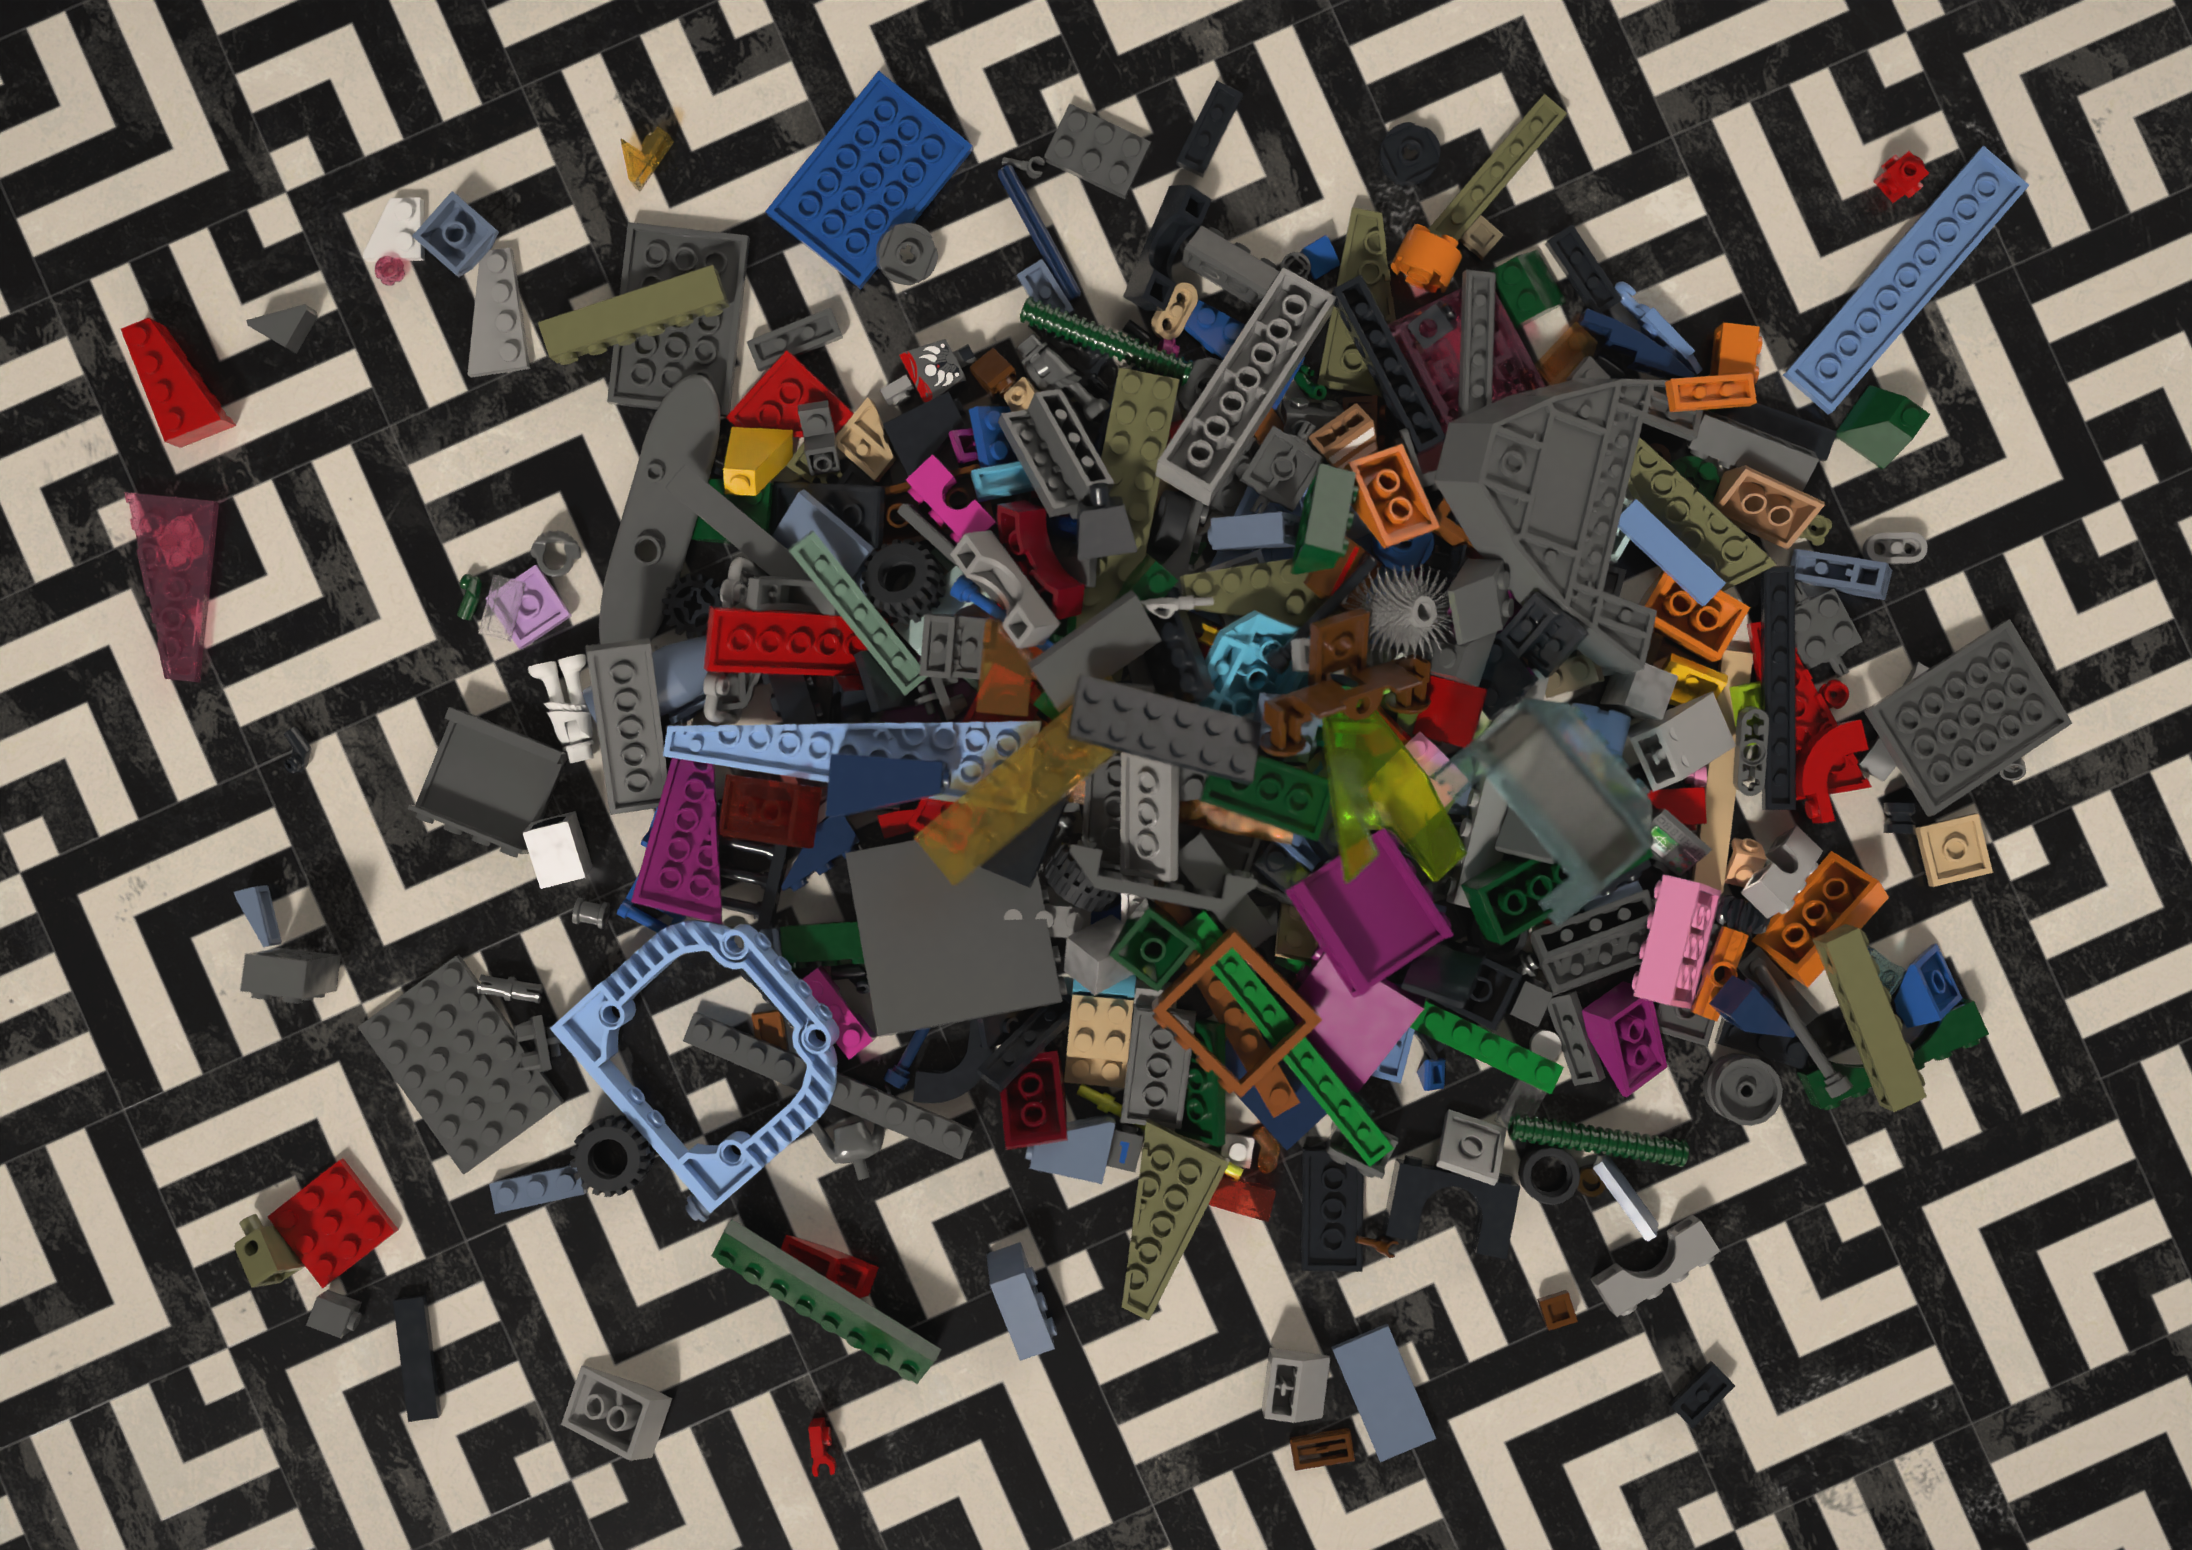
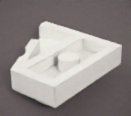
[363,197,425,262]

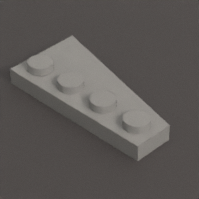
[468,247,530,377]

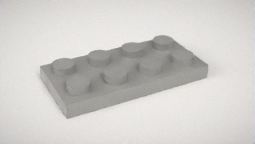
[1120,752,1179,882]

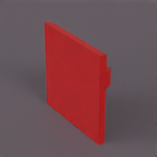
[1412,675,1487,749]

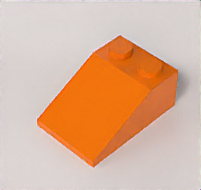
[1343,444,1440,549]

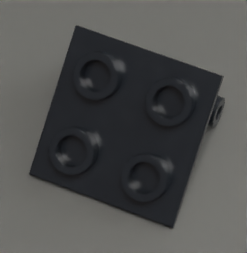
[1417,544,1468,609]

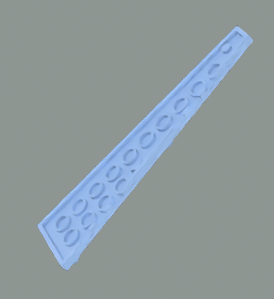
[663,721,1042,814]

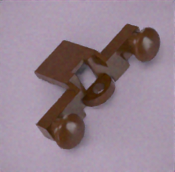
[1259,608,1431,757]

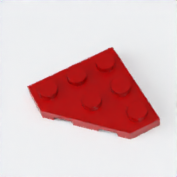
[726,350,854,437]

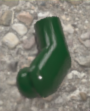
[1294,364,1327,400]
[457,574,482,620]

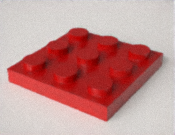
[267,1158,398,1289]

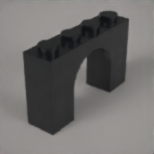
[1382,1155,1520,1259]

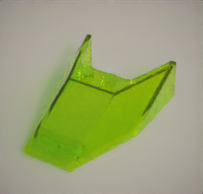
[1321,700,1467,883]

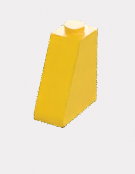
[723,427,794,496]

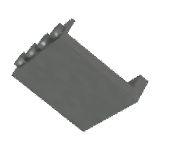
[408,707,568,858]

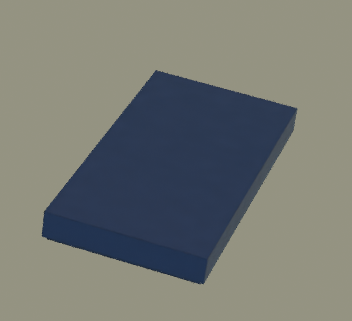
[1225,1030,1327,1150]

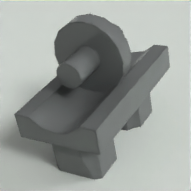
[914,677,968,722]
[513,1015,562,1073]

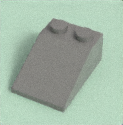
[561,1366,672,1461]

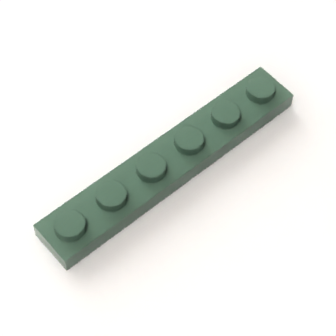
[788,530,927,695]

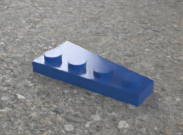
[1184,300,1305,411]

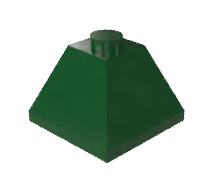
[1836,385,1930,469]
[1109,898,1198,992]

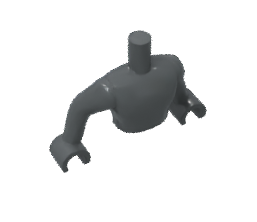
[810,1084,892,1180]

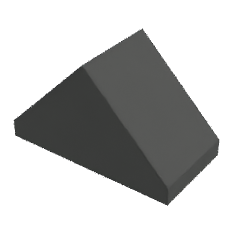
[246,304,318,354]

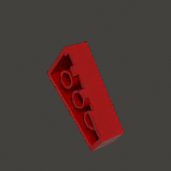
[121,318,236,448]

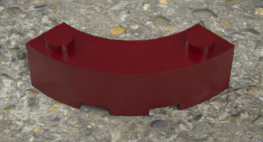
[997,500,1085,620]

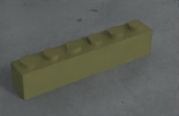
[538,265,729,365]
[1813,924,1927,1112]

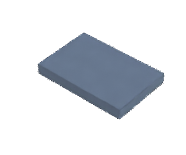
[772,489,874,580]

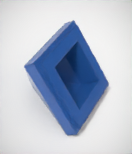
[1417,1058,1445,1091]

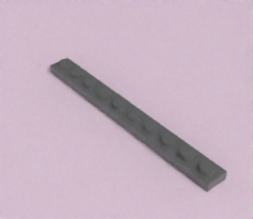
[683,1012,974,1160]

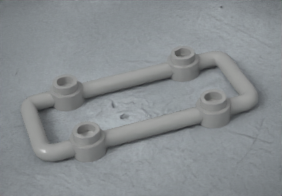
[703,557,766,725]

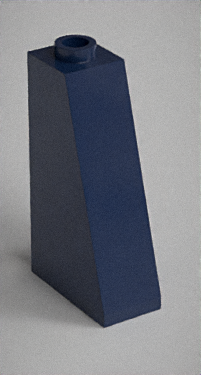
[826,754,952,817]

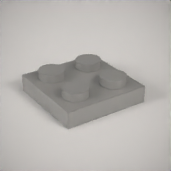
[1436,1109,1507,1186]

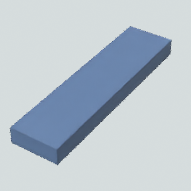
[1618,499,1726,606]

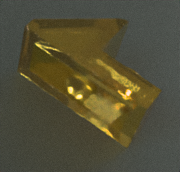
[621,126,674,191]

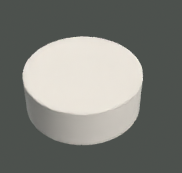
[1529,1030,1561,1060]

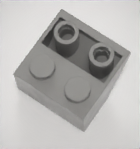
[1262,1348,1330,1423]

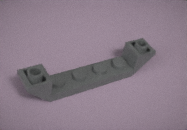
[1069,840,1258,912]

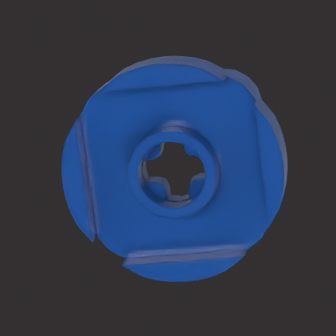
[1371,532,1434,572]

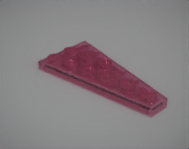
[124,492,219,683]

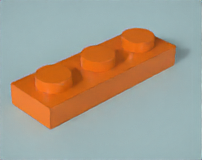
[1665,373,1757,412]

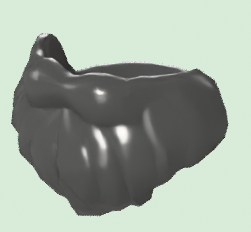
[530,530,581,577]

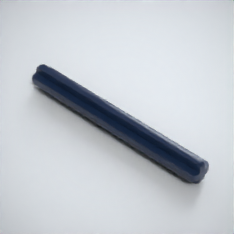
[998,165,1081,302]

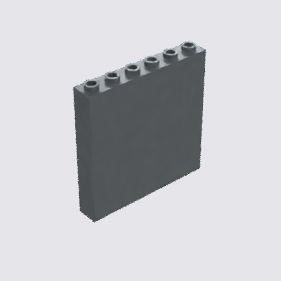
[845,826,1067,1037]

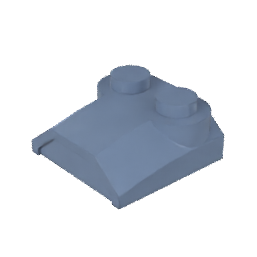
[412,191,499,277]

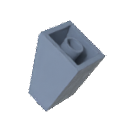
[1025,1113,1115,1184]

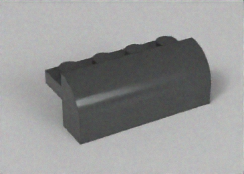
[998,389,1114,519]
[1530,889,1655,996]

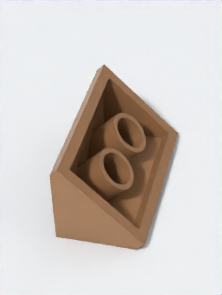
[1712,465,1825,550]

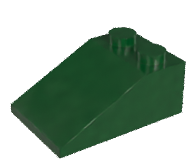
[691,479,774,544]

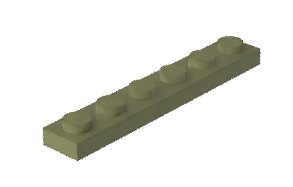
[1428,94,1567,241]

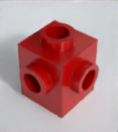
[1873,150,1929,203]

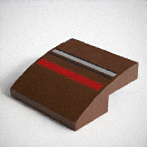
[1303,536,1382,613]

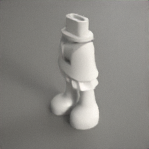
[528,654,595,764]

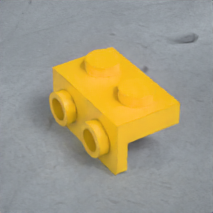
[1661,653,1728,706]

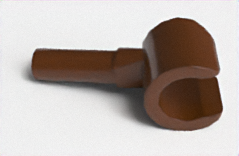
[1355,1235,1399,1258]

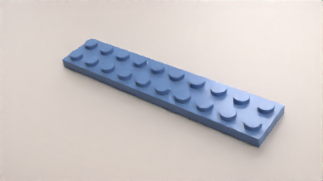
[1783,146,2029,414]

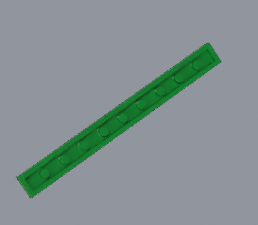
[1181,909,1394,1167]
[1274,957,1564,1094]

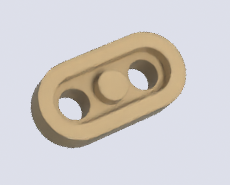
[1151,282,1198,340]

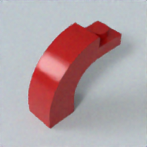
[1796,720,1868,823]

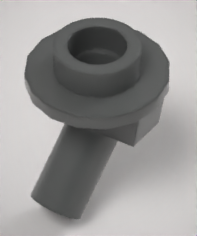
[1496,950,1540,977]

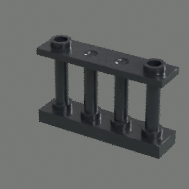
[717,794,800,929]

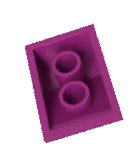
[1582,981,1667,1097]

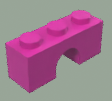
[906,454,998,544]
[802,965,877,1059]

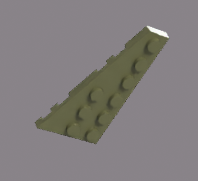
[1317,207,1399,398]
[1628,436,1777,591]
[1179,558,1373,640]
[1122,1118,1230,1321]

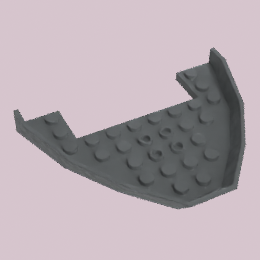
[1434,378,1703,675]

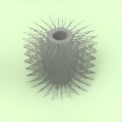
[1344,564,1453,660]

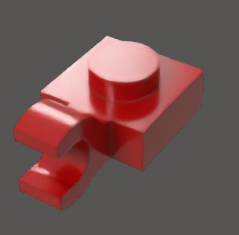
[808,1417,836,1477]

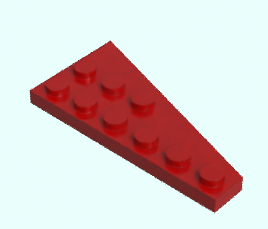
[1747,622,1872,800]

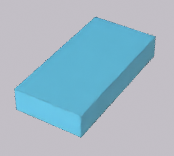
[971,461,1035,502]

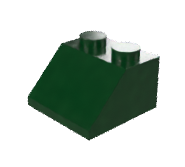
[1490,250,1566,332]

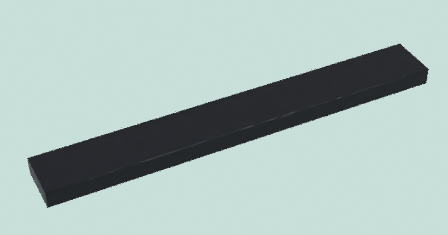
[1761,566,1796,810]

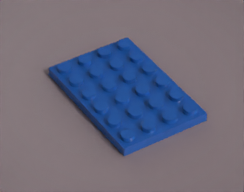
[765,71,973,289]

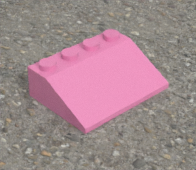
[1632,874,1721,1009]

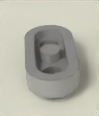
[1863,532,1927,564]

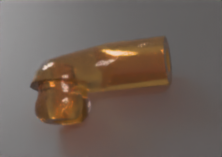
[1252,1126,1280,1174]

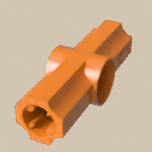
[1690,926,1749,1022]

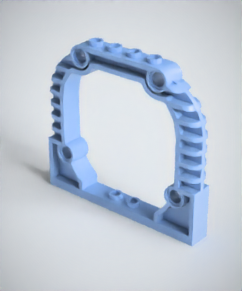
[550,920,840,1213]

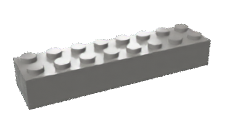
[1155,267,1336,506]

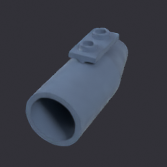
[582,635,709,724]

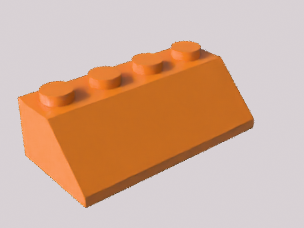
[1751,851,1889,988]

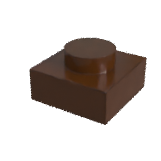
[1537,1290,1578,1331]

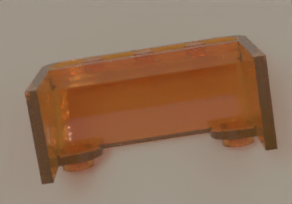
[977,618,1038,717]

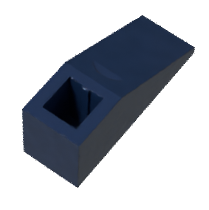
[781,816,863,892]
[1709,975,1796,1038]

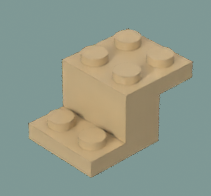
[1064,994,1134,1088]

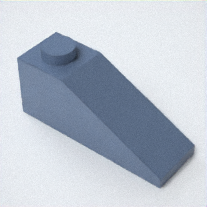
[1790,549,1892,600]

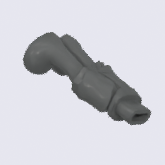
[1016,333,1110,429]

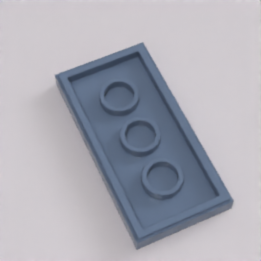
[1332,1324,1436,1462]

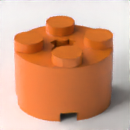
[1391,224,1462,293]

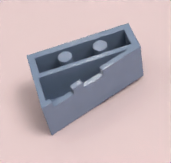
[987,1242,1057,1361]

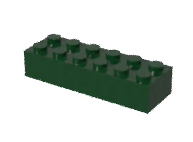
[1461,798,1653,945]

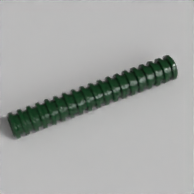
[1020,296,1194,386]
[1508,1113,1689,1167]

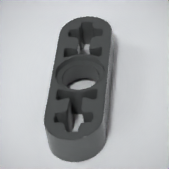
[1733,706,1769,796]

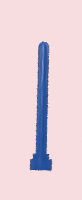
[950,574,1054,652]

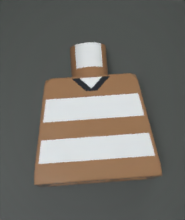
[1308,403,1379,469]

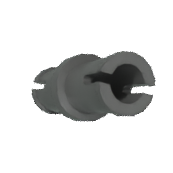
[477,974,543,1003]

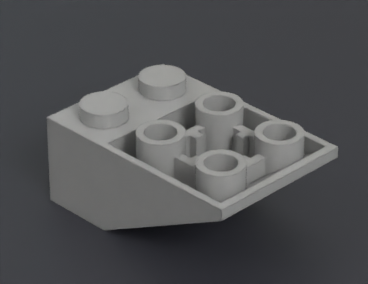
[1628,691,1736,792]

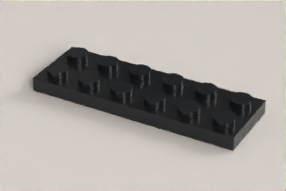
[1066,675,1262,785]

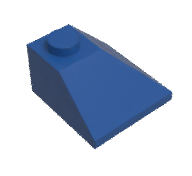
[1894,943,1962,1028]

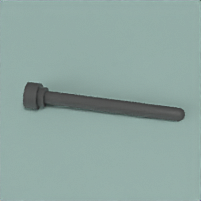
[1755,965,1853,1098]

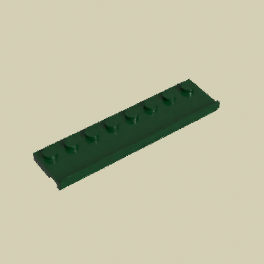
[711,1219,942,1384]

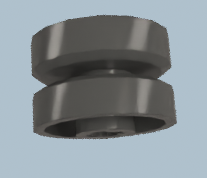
[1703,1053,1783,1126]

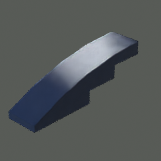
[1577,309,1694,380]

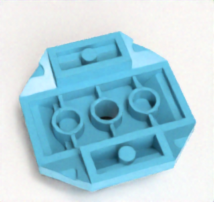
[1198,610,1310,717]

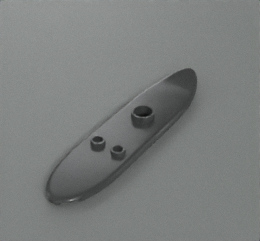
[599,374,720,644]

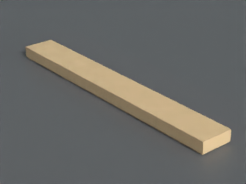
[1691,650,1753,894]

